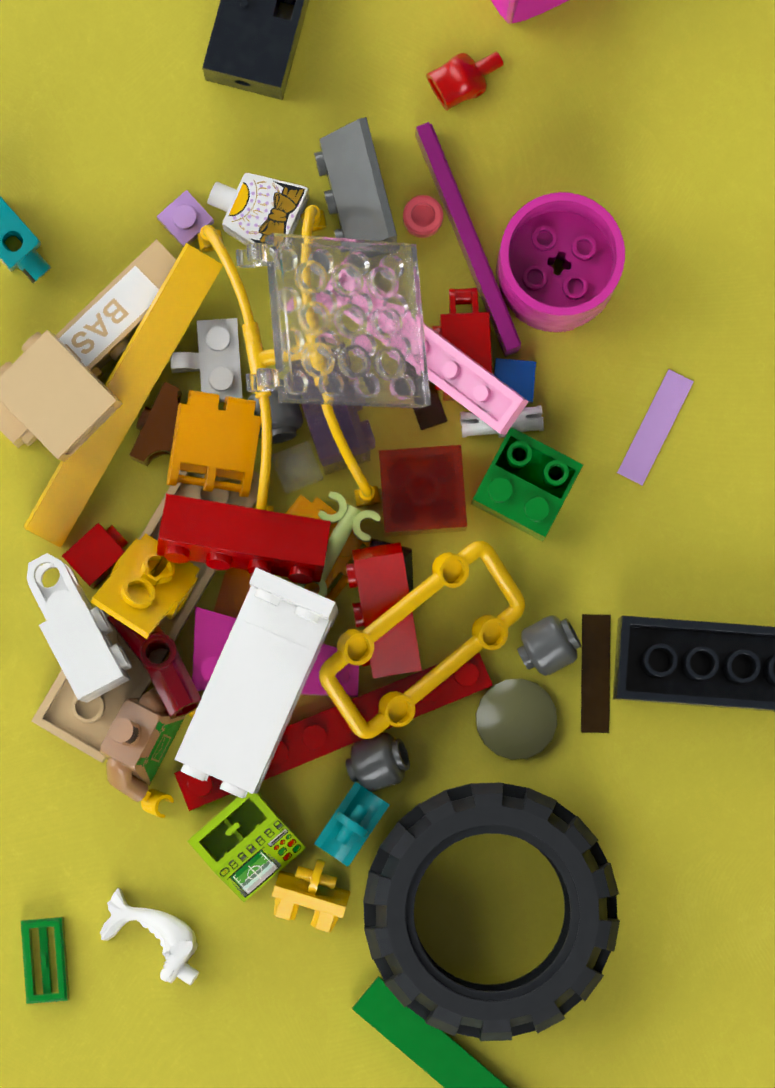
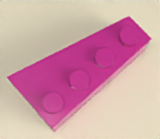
[192,606,359,697]

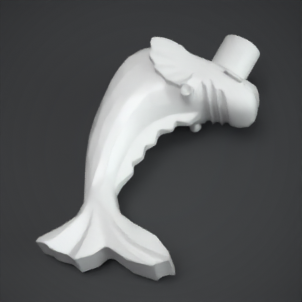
[100,888,199,986]

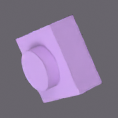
[157,190,214,247]

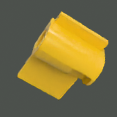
[91,533,200,639]

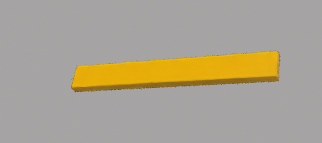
[23,243,223,548]

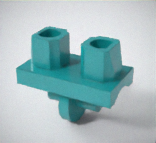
[314,782,390,867]

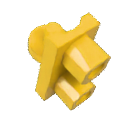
[272,859,351,932]

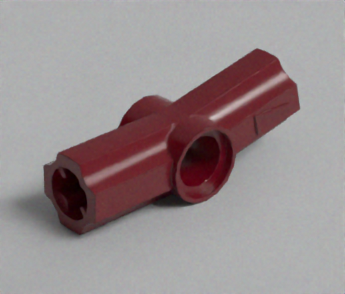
[107,615,201,719]

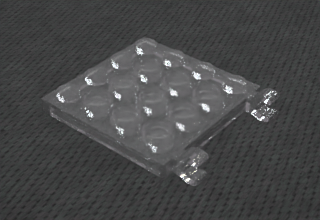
[236,233,431,408]

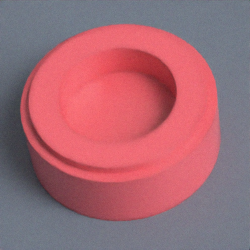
[403,195,443,238]

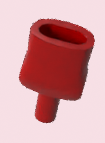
[426,52,504,110]

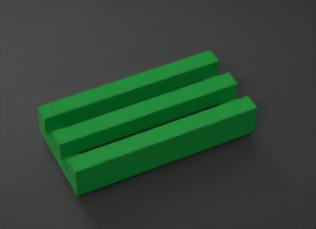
[21,917,69,1004]

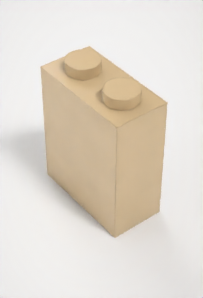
[0,330,123,462]

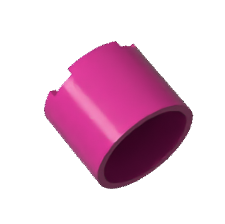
[496,192,625,332]

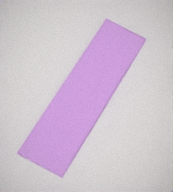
[617,369,694,485]

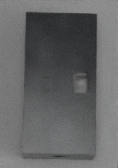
[202,0,309,100]

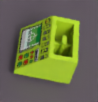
[187,792,307,902]

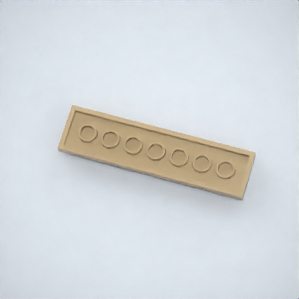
[31,470,260,763]

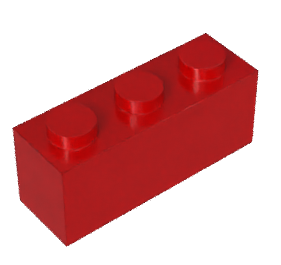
[346,542,422,679]

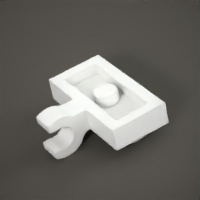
[170,318,243,402]

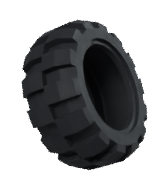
[363,782,620,1041]

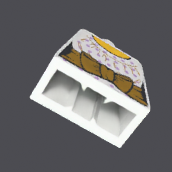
[207,173,310,266]

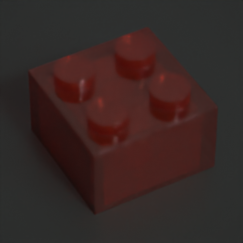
[379,445,467,537]

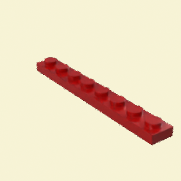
[174,653,493,811]

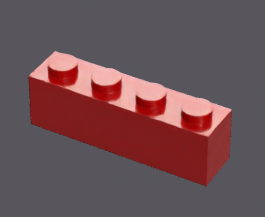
[156,493,331,584]

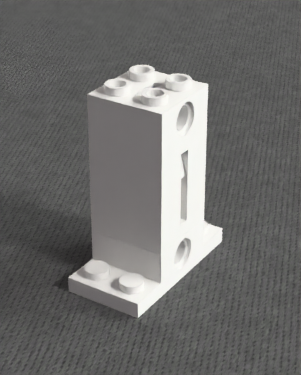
[174,568,339,798]

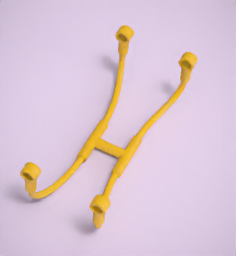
[197,205,381,512]

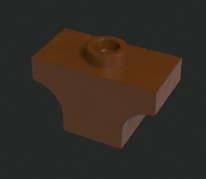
[129,382,182,467]

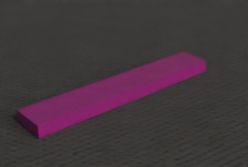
[415,122,521,357]

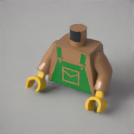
[100,687,202,818]

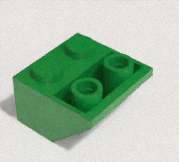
[471,427,583,542]

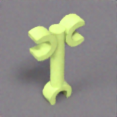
[297,491,381,597]

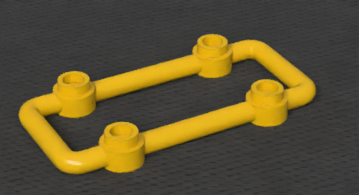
[319,541,525,739]

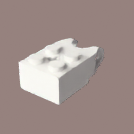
[27,553,132,703]

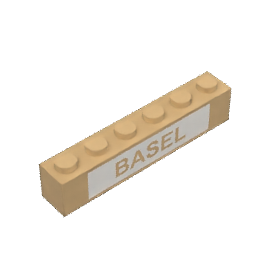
[0,239,176,448]

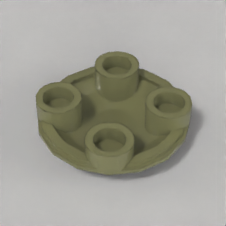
[476,678,557,760]

